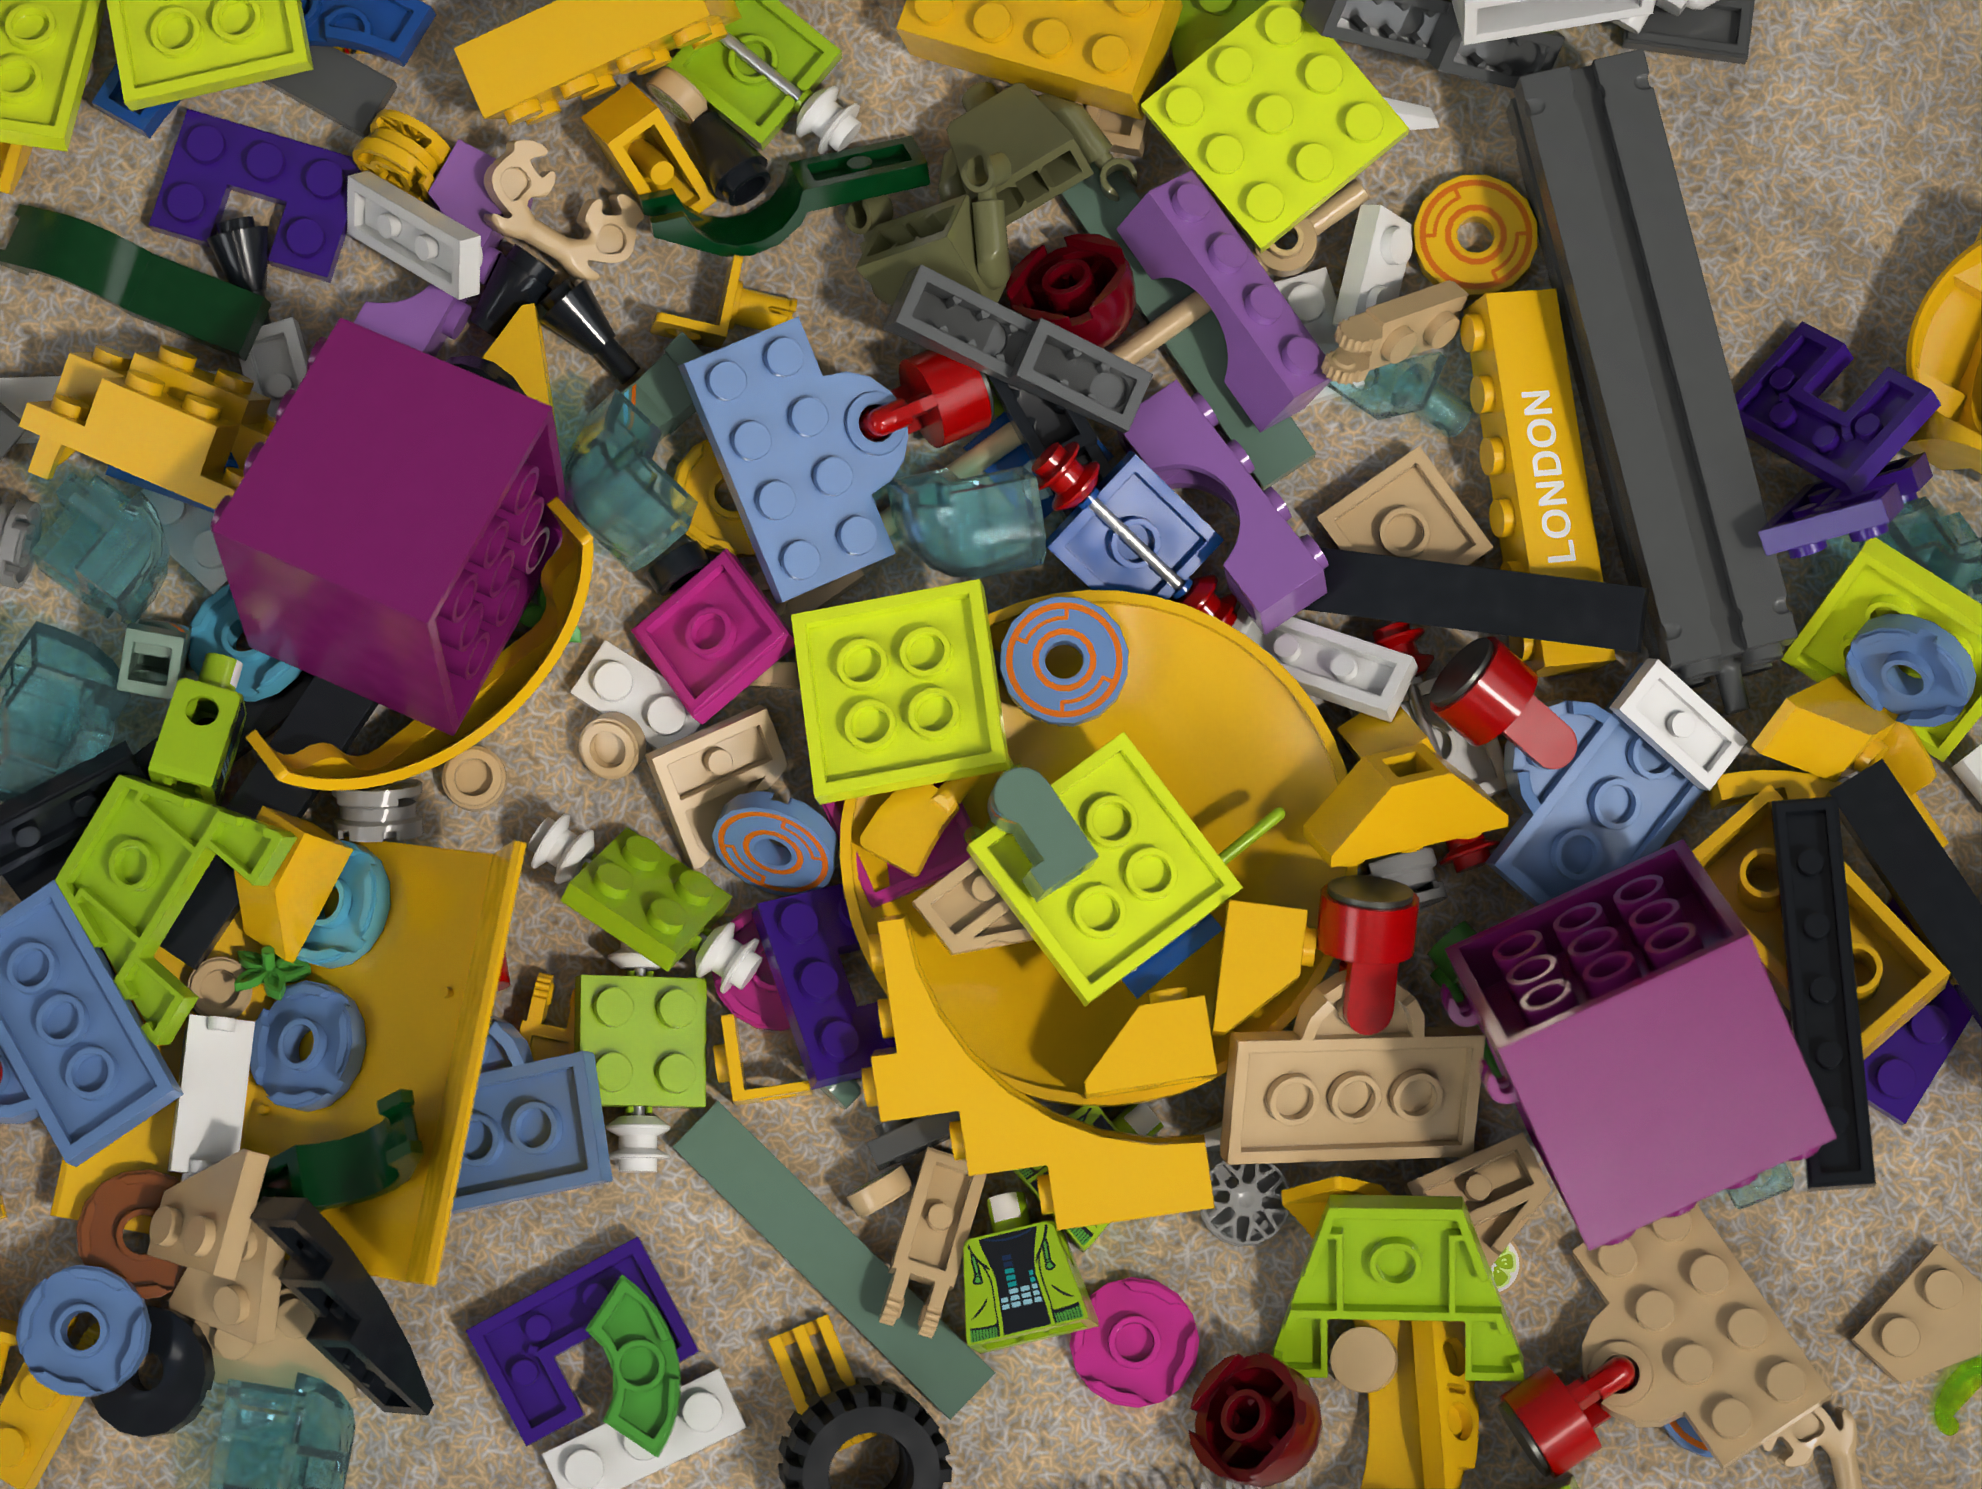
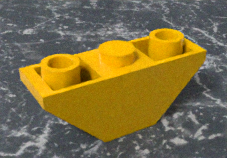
[1303,743,1509,868]

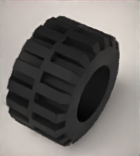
[778,1377,952,1489]

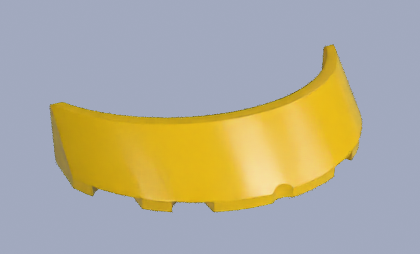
[245,496,594,791]
[1281,1176,1479,1489]

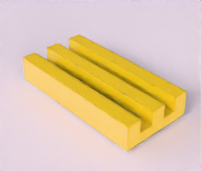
[768,1314,878,1452]

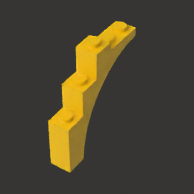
[861,913,1215,1230]

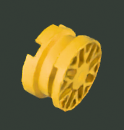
[352,109,452,202]

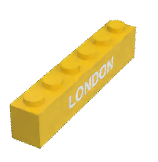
[1460,288,1616,677]

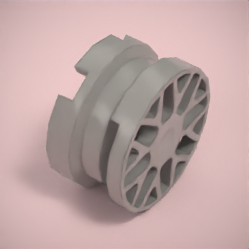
[0,496,42,589]
[332,778,424,842]
[1357,848,1448,910]
[1200,1161,1290,1247]

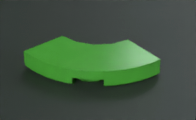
[585,1275,681,1458]

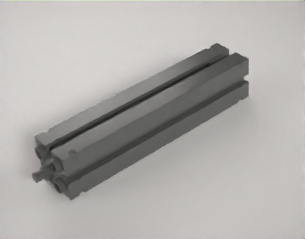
[1505,48,1798,715]

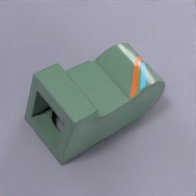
[602,332,704,457]
[117,617,192,700]
[988,767,1099,903]

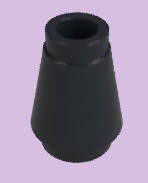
[687,111,771,206]
[470,244,556,339]

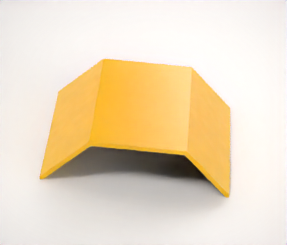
[50,835,527,1287]

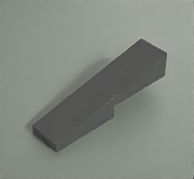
[1300,0,1565,89]
[883,265,1153,433]

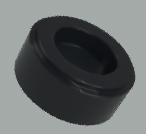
[645,541,710,596]

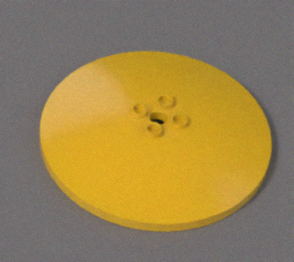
[840,590,1358,1107]

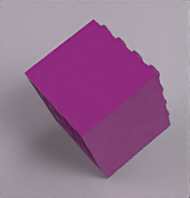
[211,317,569,736]
[1440,839,1837,1251]

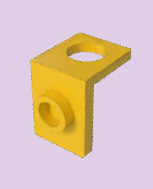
[713,1013,813,1106]

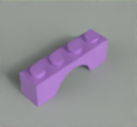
[354,139,533,357]
[1116,169,1332,433]
[1116,379,1329,635]

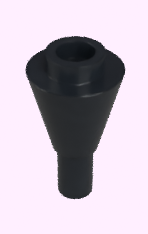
[207,216,271,326]
[540,278,641,385]

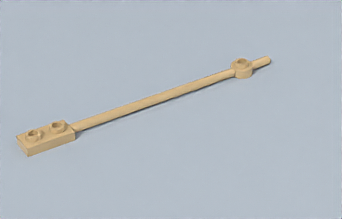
[752,179,1369,631]

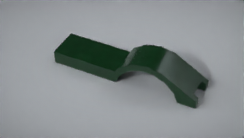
[639,135,930,257]
[0,204,272,361]
[257,1089,424,1212]

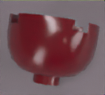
[1006,234,1136,348]
[1189,1352,1323,1488]

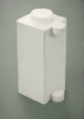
[168,1014,255,1182]

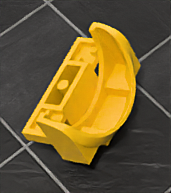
[1902,225,1982,474]
[19,345,276,510]

